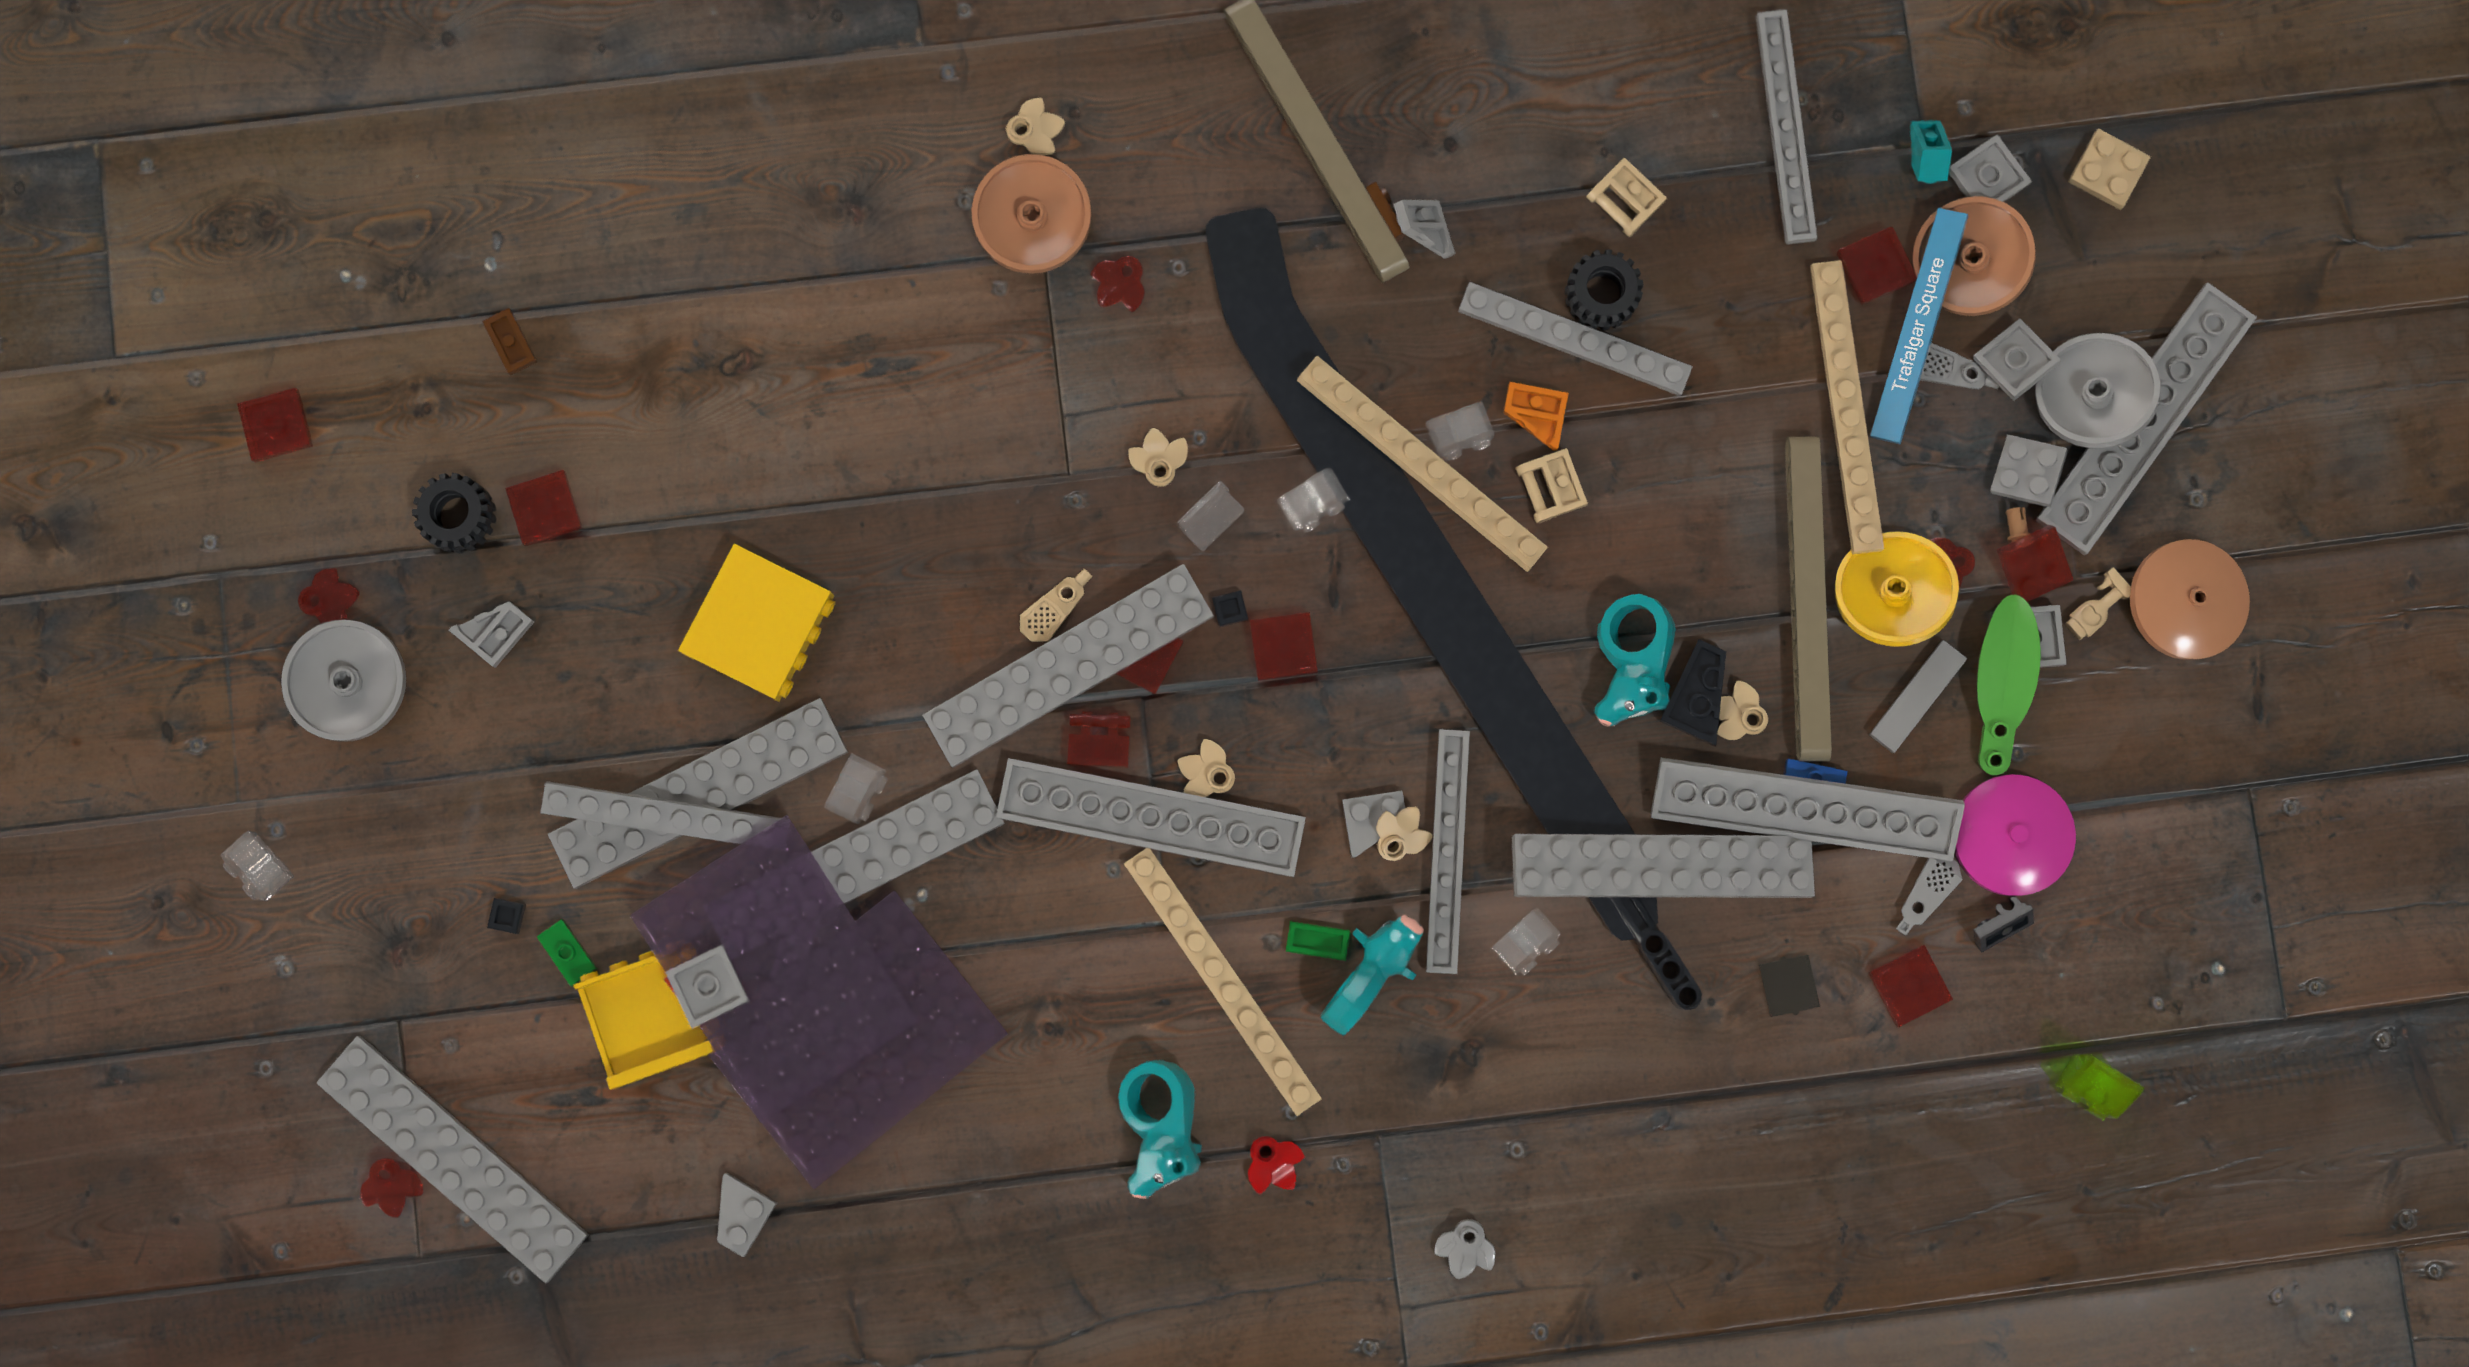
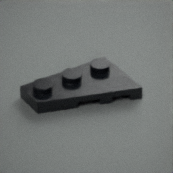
[1660,639,1727,747]

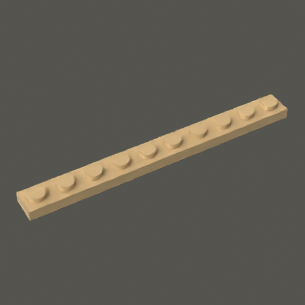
[1810,260,1884,554]
[1297,356,1548,572]
[1124,848,1322,1116]

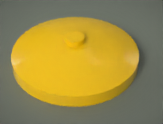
[1835,532,1959,647]

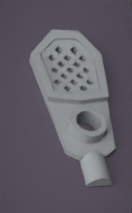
[1920,343,1999,390]
[1896,858,1963,936]

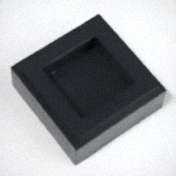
[1212,590,1248,628]
[487,898,526,934]

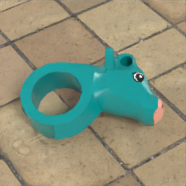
[1595,594,1676,727]
[1320,914,1424,1036]
[1118,1060,1202,1199]

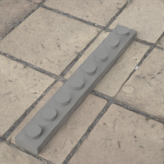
[1756,10,1817,244]
[1458,282,1692,396]
[1426,729,1470,974]
[540,781,791,851]

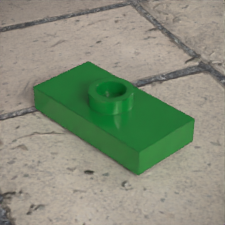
[537,919,598,987]

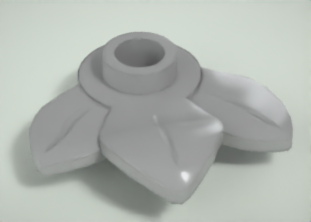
[1434,1219,1495,1279]

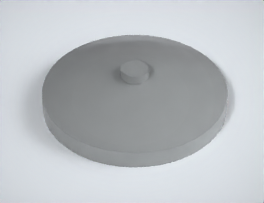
[2036,333,2160,448]
[281,620,406,742]

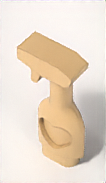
[2065,567,2131,640]

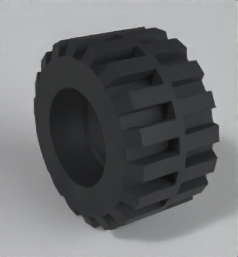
[1565,249,1643,331]
[412,473,497,553]

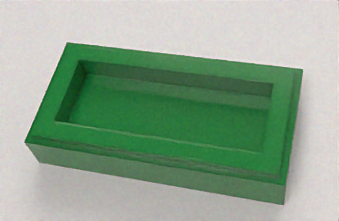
[1285,921,1350,961]

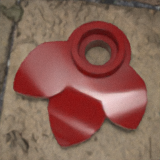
[1248,1136,1305,1194]

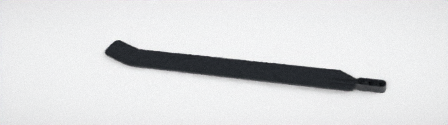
[1206,208,1702,1010]

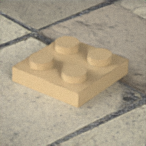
[2068,128,2151,210]

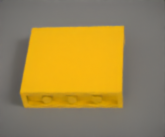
[678,544,835,702]
[574,939,730,1090]

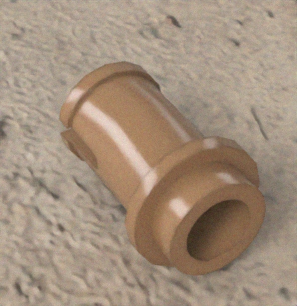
[2006,507,2032,547]

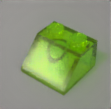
[2055,1054,2145,1120]

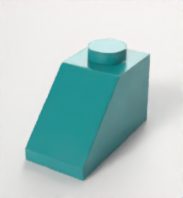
[1910,121,1952,183]

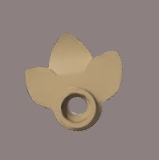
[1006,98,1065,156]
[1128,428,1188,487]
[1717,681,1768,740]
[1178,739,1235,797]
[1376,807,1433,861]

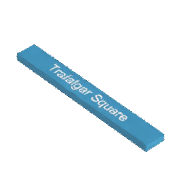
[1870,208,1968,445]

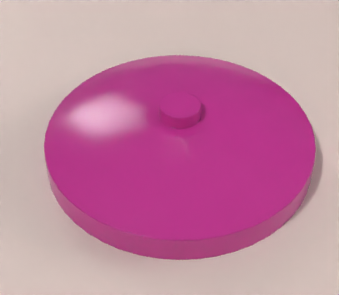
[1955,775,2076,896]

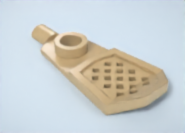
[1020,569,1092,642]

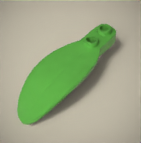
[1977,595,2041,775]

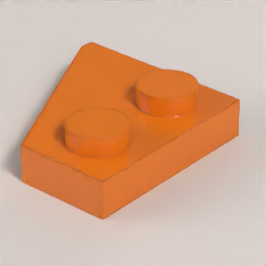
[1503,382,1569,451]

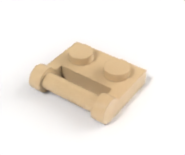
[1587,157,1667,238]
[1516,448,1588,524]

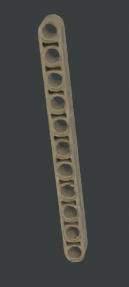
[1224,0,1410,283]
[1785,436,1831,762]

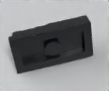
[1973,896,2034,953]

